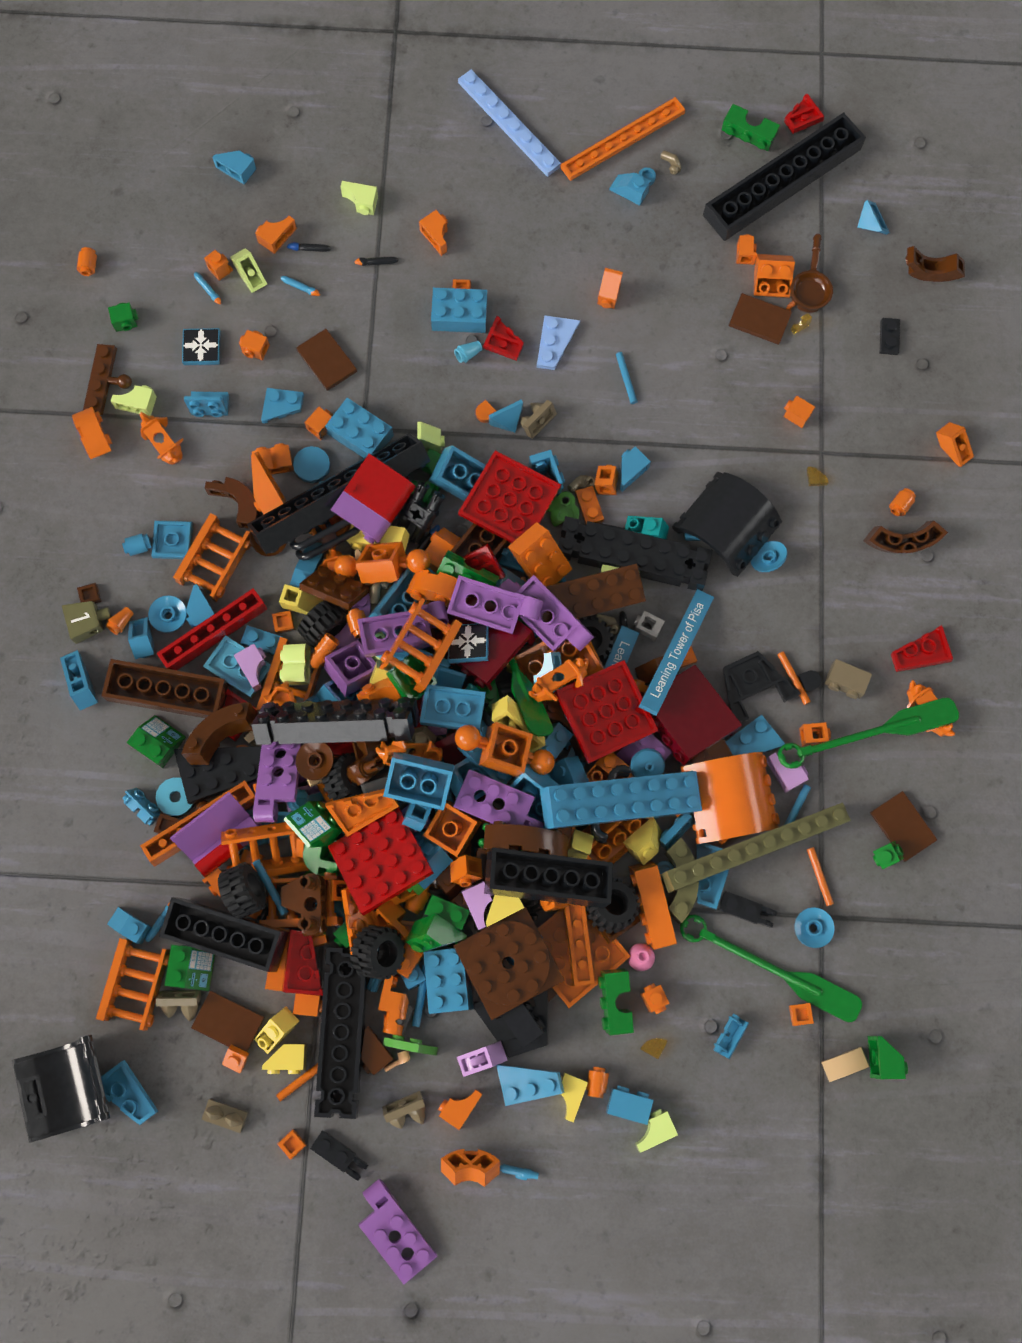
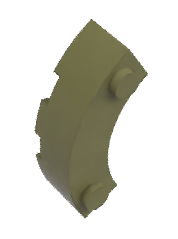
[665,838,699,924]

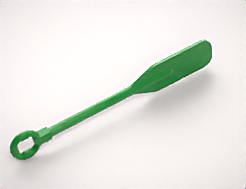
[490,601,553,736]
[778,698,959,769]
[680,914,862,1022]

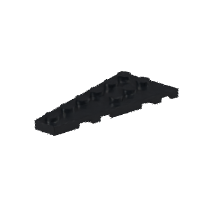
[174,746,286,805]

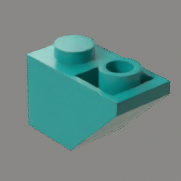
[625,516,669,539]

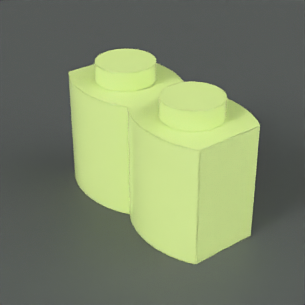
[280,643,311,685]

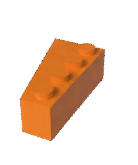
[628,861,677,950]

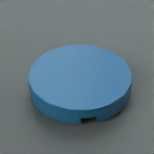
[293,446,331,483]

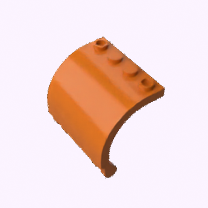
[680,752,780,844]

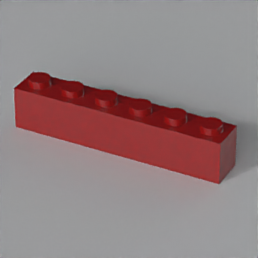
[156,588,267,670]

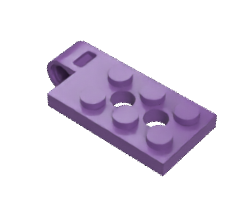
[447,575,544,634]
[516,575,594,652]
[358,601,449,658]
[253,742,303,822]
[453,769,544,828]
[359,1178,437,1284]

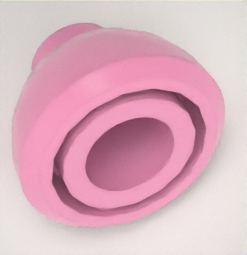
[627,943,655,971]

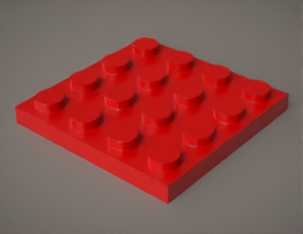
[458,450,561,543]
[554,660,659,764]
[328,807,434,916]

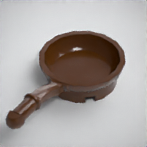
[790,234,833,313]

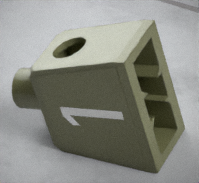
[62,601,112,644]

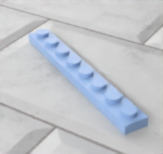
[458,69,561,177]

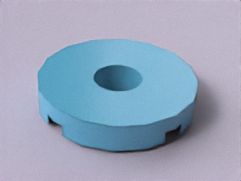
[156,777,195,817]

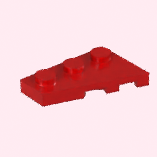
[891,625,953,672]
[282,930,323,996]

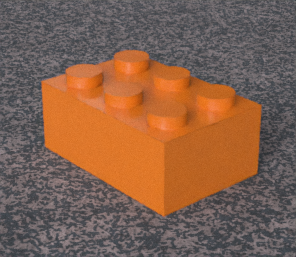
[508,522,573,586]

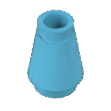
[454,341,482,363]

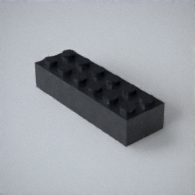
[484,847,613,908]
[159,897,289,972]

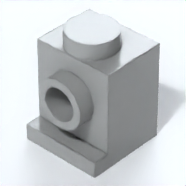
[633,611,665,642]

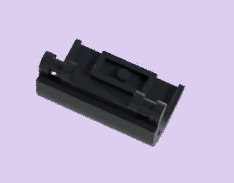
[672,472,782,577]
[12,1035,110,1143]

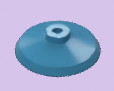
[630,748,665,777]

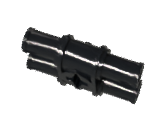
[396,481,445,545]

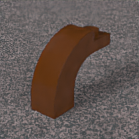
[905,246,965,282]
[205,477,260,529]

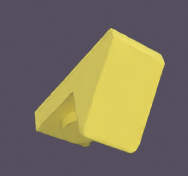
[568,829,594,859]

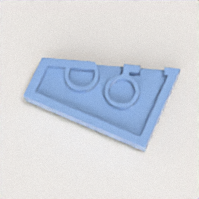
[537,315,580,370]

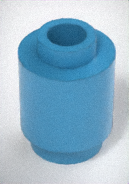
[122,533,152,556]

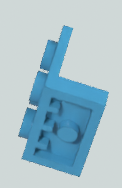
[184,391,229,417]
[529,450,565,497]

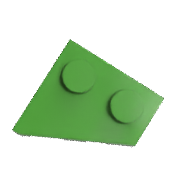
[383,1035,438,1056]

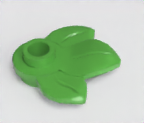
[548,491,580,526]

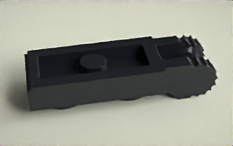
[718,891,777,928]
[310,1130,369,1181]

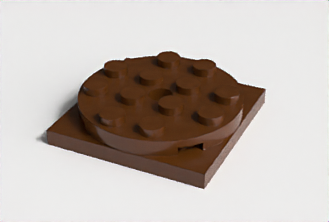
[454,907,565,1020]

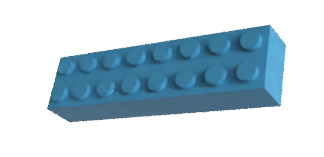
[540,771,702,829]

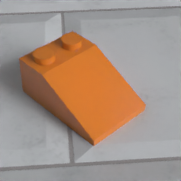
[251,451,287,515]

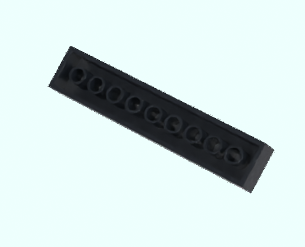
[703,112,866,241]
[247,433,430,554]

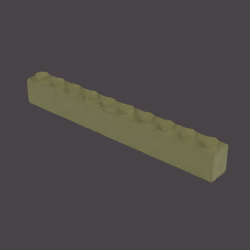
[660,802,851,893]

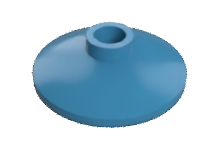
[751,541,787,572]
[148,596,187,633]
[794,907,835,948]

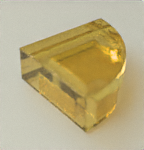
[791,313,812,335]
[807,467,828,486]
[640,1038,667,1059]

